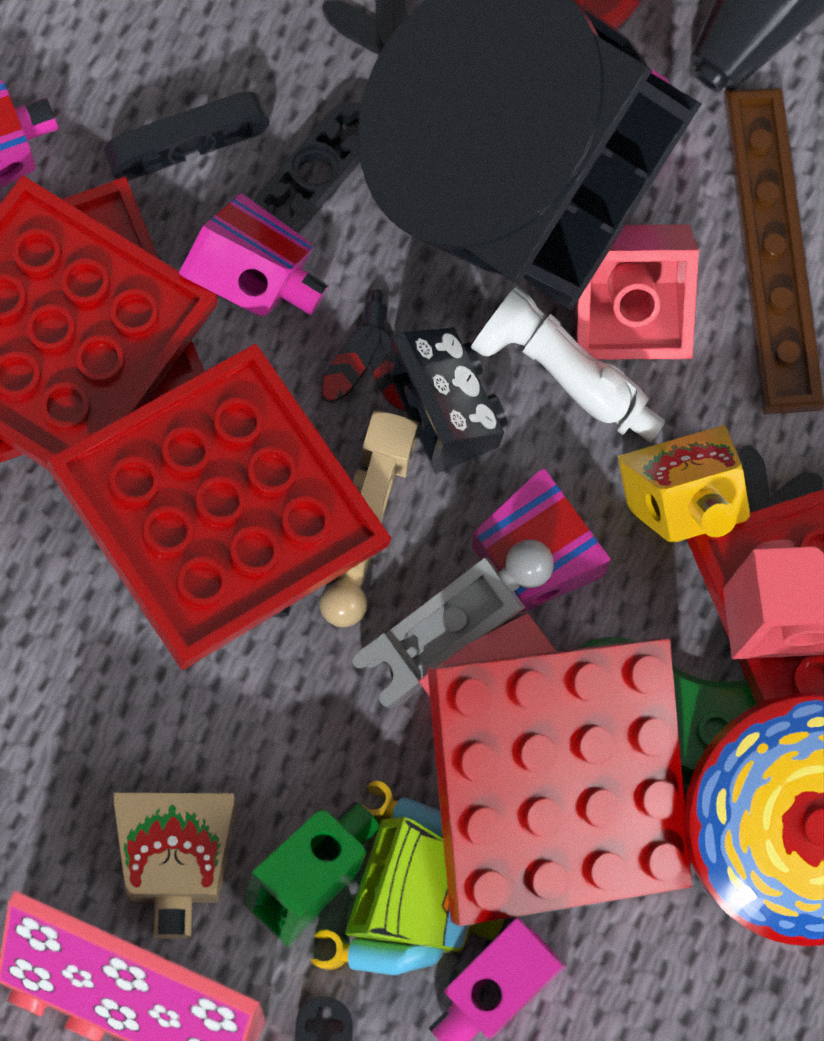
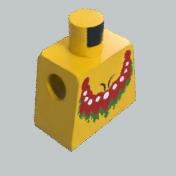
[617,425,750,542]

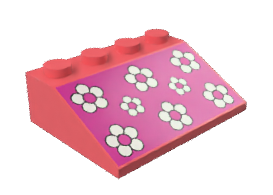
[0,890,266,1041]

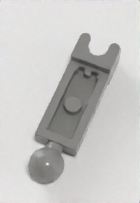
[352,539,554,708]

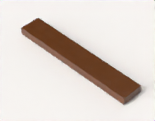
[724,88,824,415]

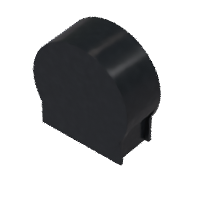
[358,0,702,310]

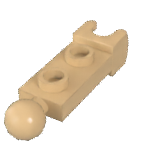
[319,411,419,627]

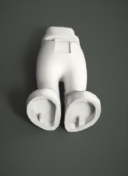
[471,286,665,443]

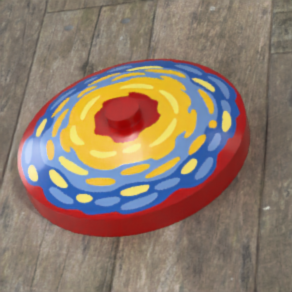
[684,693,824,946]

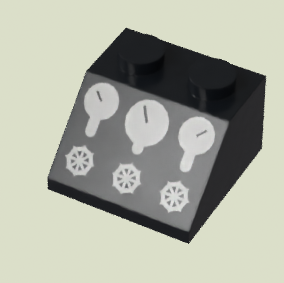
[387,327,508,474]

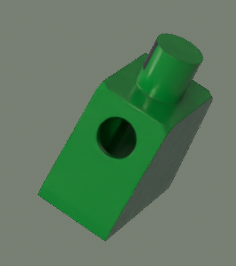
[243,802,379,947]

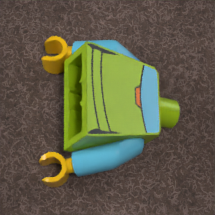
[310,781,504,975]

